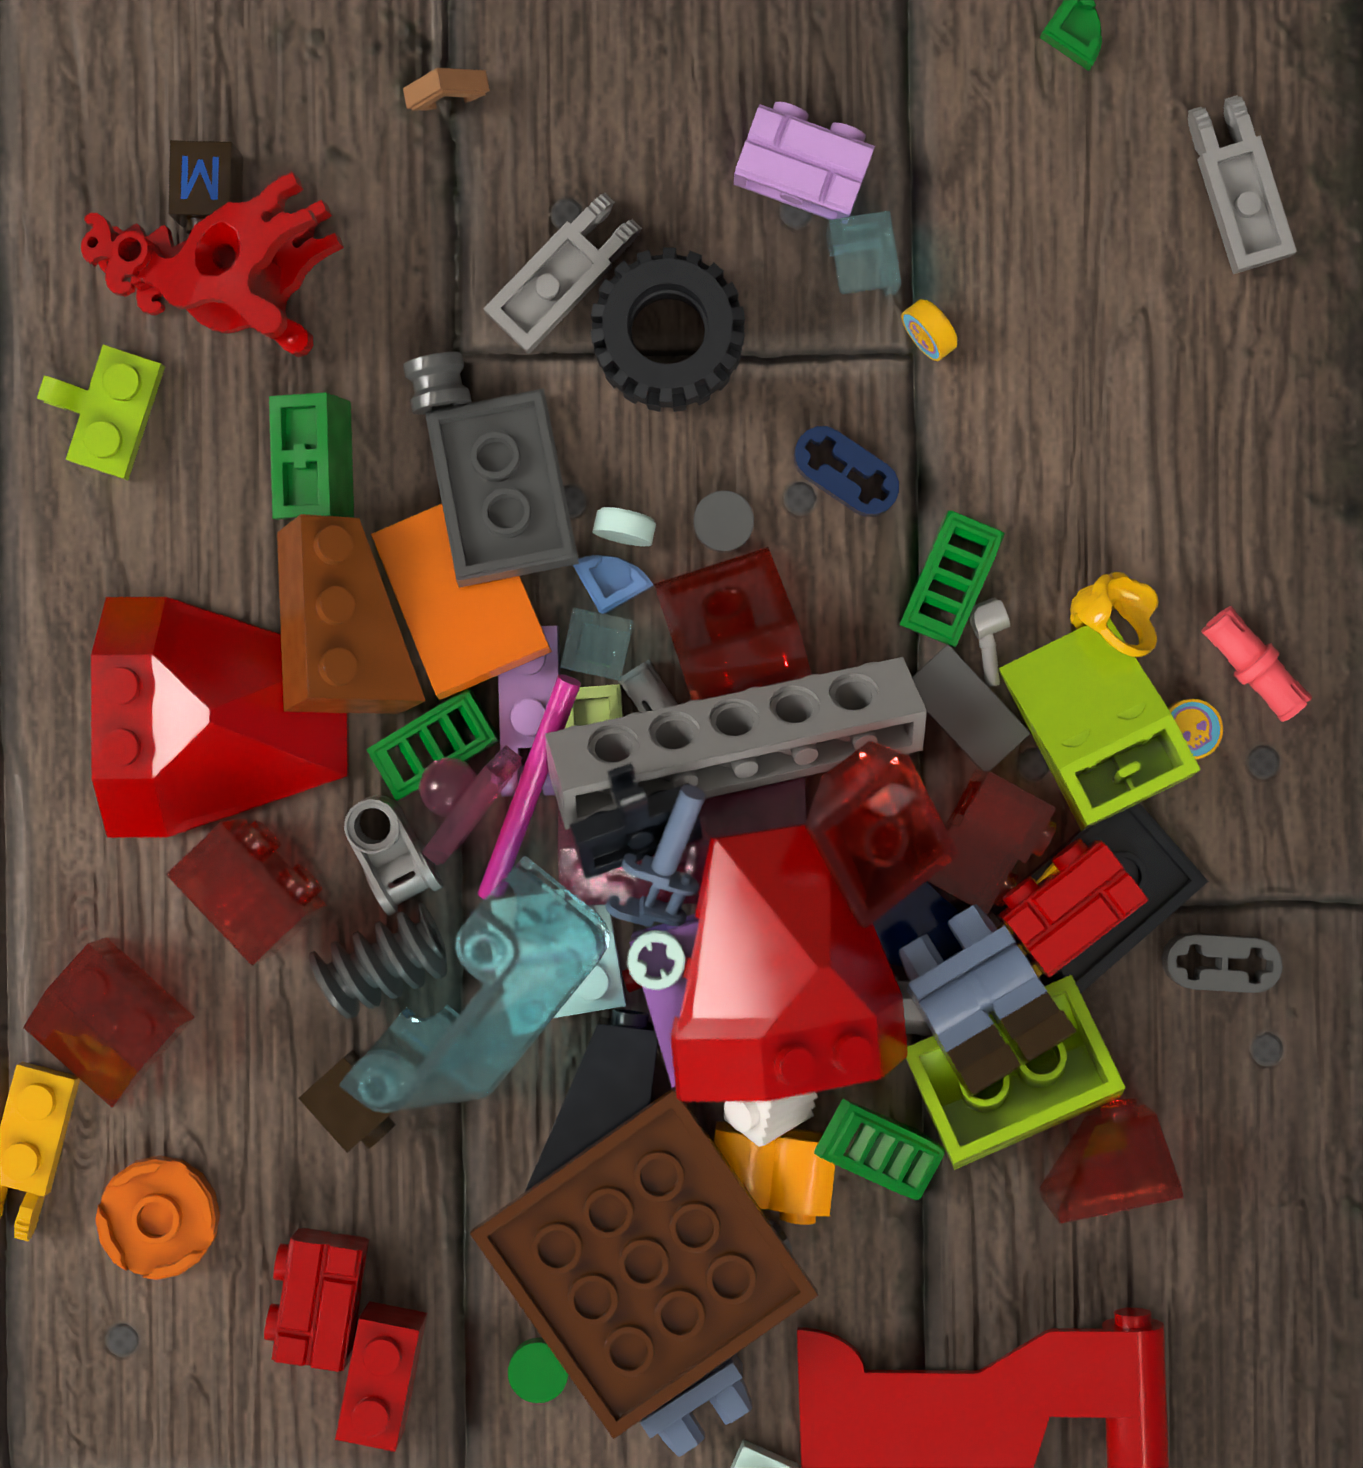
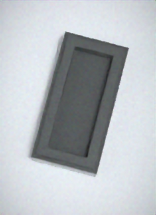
[912,645,1031,775]

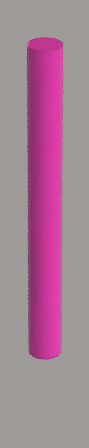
[478,675,581,903]

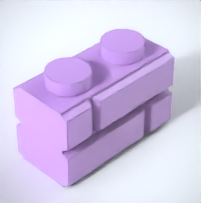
[734,102,875,226]

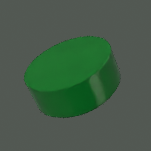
[508,1337,568,1403]

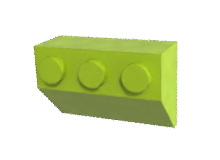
[906,975,1125,1170]

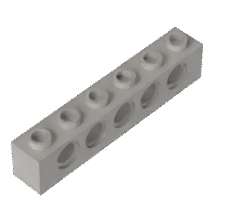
[545,657,927,829]

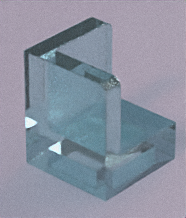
[826,211,901,296]
[560,607,635,681]

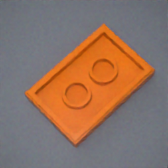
[371,504,552,700]

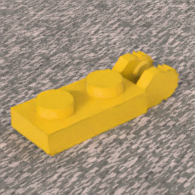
[0,1062,80,1241]

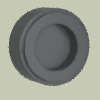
[693,490,754,553]

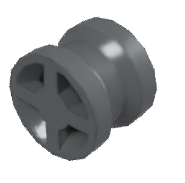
[403,352,472,415]

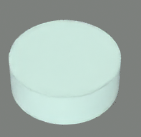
[592,507,656,546]

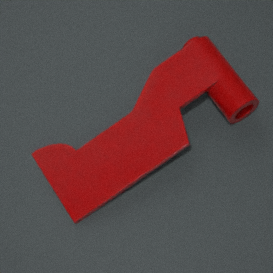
[797,1308,1169,1468]

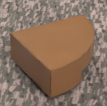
[403,68,490,111]

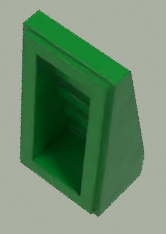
[899,510,1005,648]
[366,688,500,801]
[813,1098,945,1200]

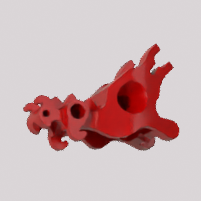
[81,172,344,358]

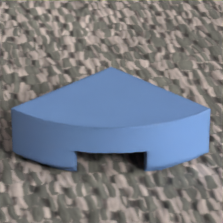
[573,555,654,616]

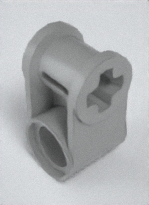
[344,795,443,916]

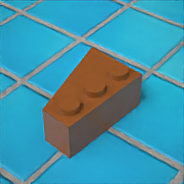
[277,514,426,714]

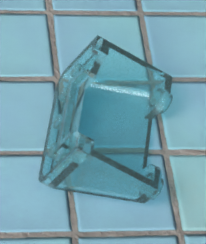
[339,856,609,1113]

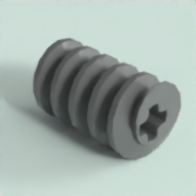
[309,903,447,1019]

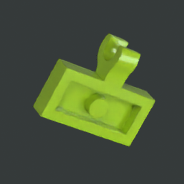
[37,345,165,481]

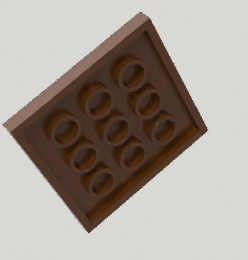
[470,1087,818,1439]

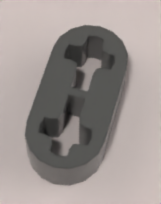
[1161,932,1283,993]

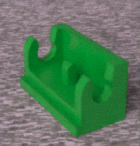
[269,392,354,521]

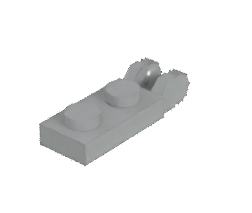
[1187,95,1297,275]
[483,193,642,354]

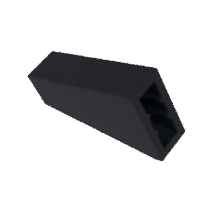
[525,1009,658,1192]

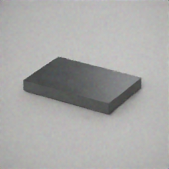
[425,388,579,588]

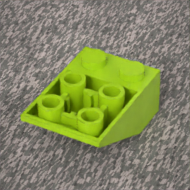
[999,617,1201,831]

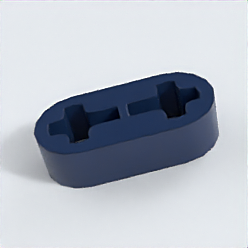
[794,426,899,517]

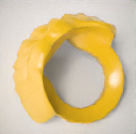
[1070,572,1158,657]

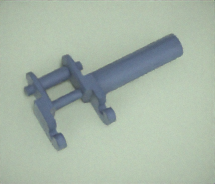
[606,785,705,928]

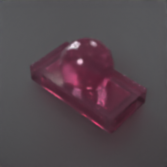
[419,745,523,866]

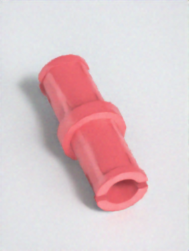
[1201,606,1312,722]

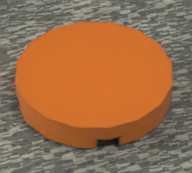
[95,1155,220,1280]

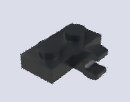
[570,763,703,880]

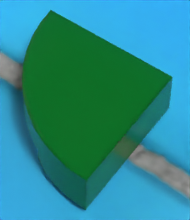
[1040,0,1102,71]

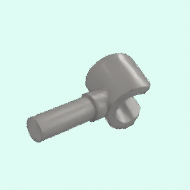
[969,598,1010,686]

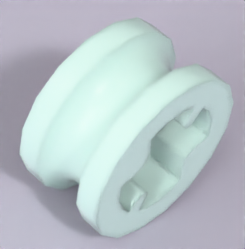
[627,930,685,990]

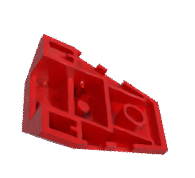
[91,597,349,838]
[670,820,908,1102]

